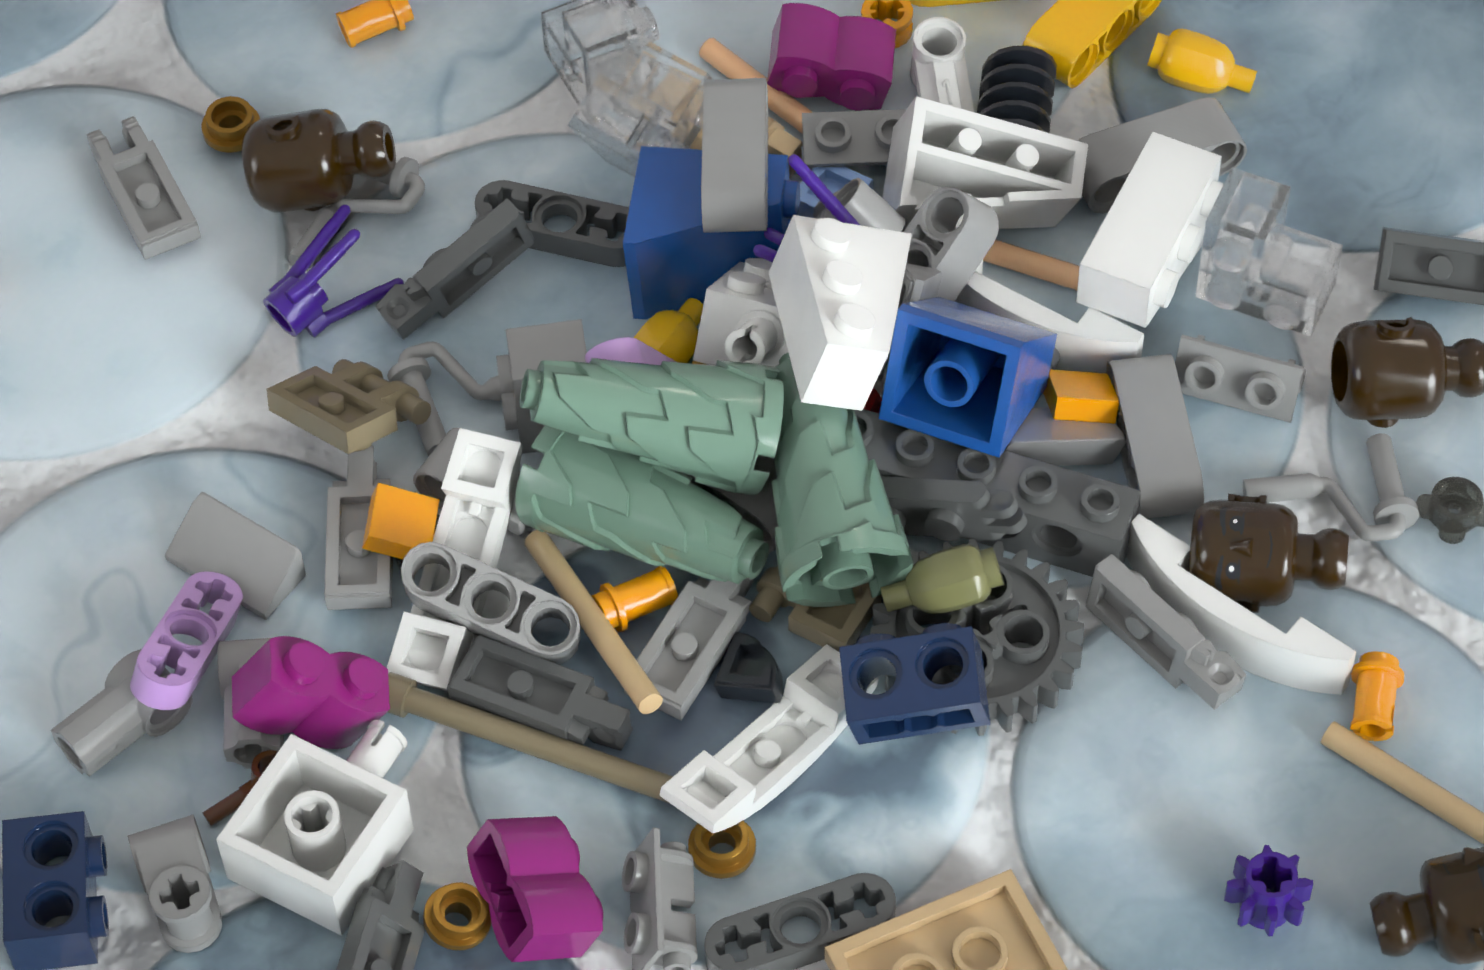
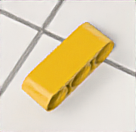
[1022,0,1162,88]

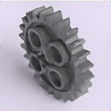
[870,538,1084,736]

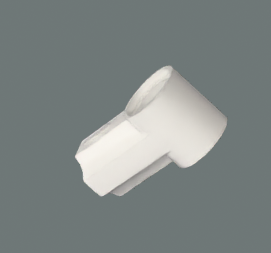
[910,17,974,112]

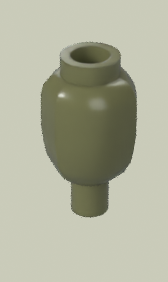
[880,544,1004,614]

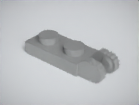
[87,116,201,260]

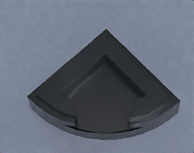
[714,632,783,703]

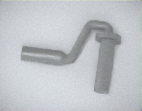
[288,157,425,271]
[387,341,502,456]
[1243,433,1419,541]

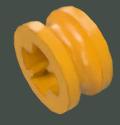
[861,0,913,48]

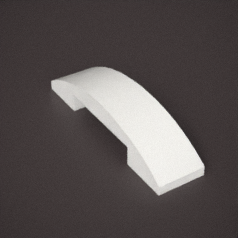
[954,260,1144,373]
[387,428,523,691]
[1127,514,1356,695]
[660,644,878,833]

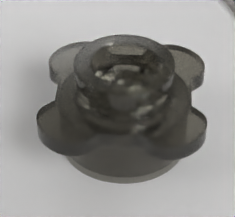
[1416,477,1484,544]

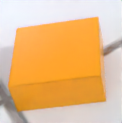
[1043,369,1119,424]
[362,483,440,560]

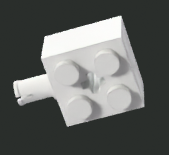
[693,258,788,367]
[216,720,414,936]

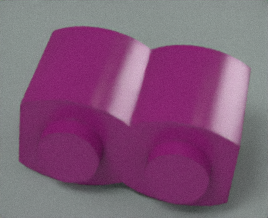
[767,3,896,111]
[232,636,390,749]
[467,816,603,962]

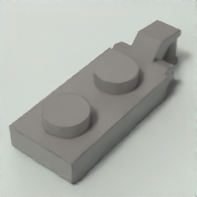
[324,445,393,610]
[1086,554,1246,710]
[624,577,754,721]

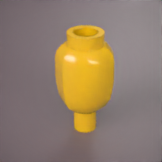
[1147,29,1257,94]
[634,298,703,363]

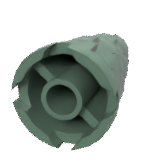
[772,353,913,607]
[519,358,784,496]
[515,426,769,584]

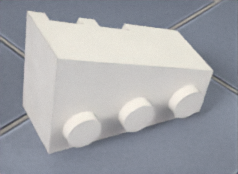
[882,96,1088,232]
[1076,132,1226,328]
[768,215,912,411]

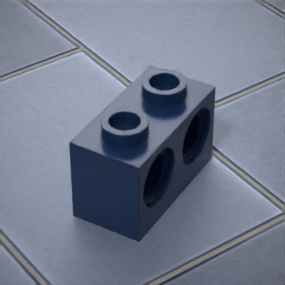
[839,623,991,745]
[2,811,109,970]

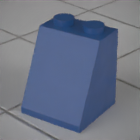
[623,146,800,320]
[879,297,1057,458]

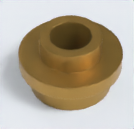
[201,96,260,153]
[688,820,756,879]
[423,882,492,950]

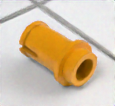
[336,0,414,48]
[591,566,678,632]
[1350,651,1405,741]

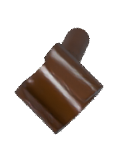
[202,750,278,826]

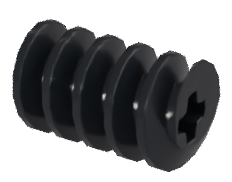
[977,46,1057,133]

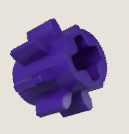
[1224,845,1313,937]

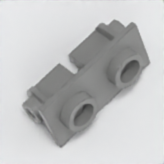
[802,109,906,168]
[1175,335,1306,423]
[622,827,698,970]

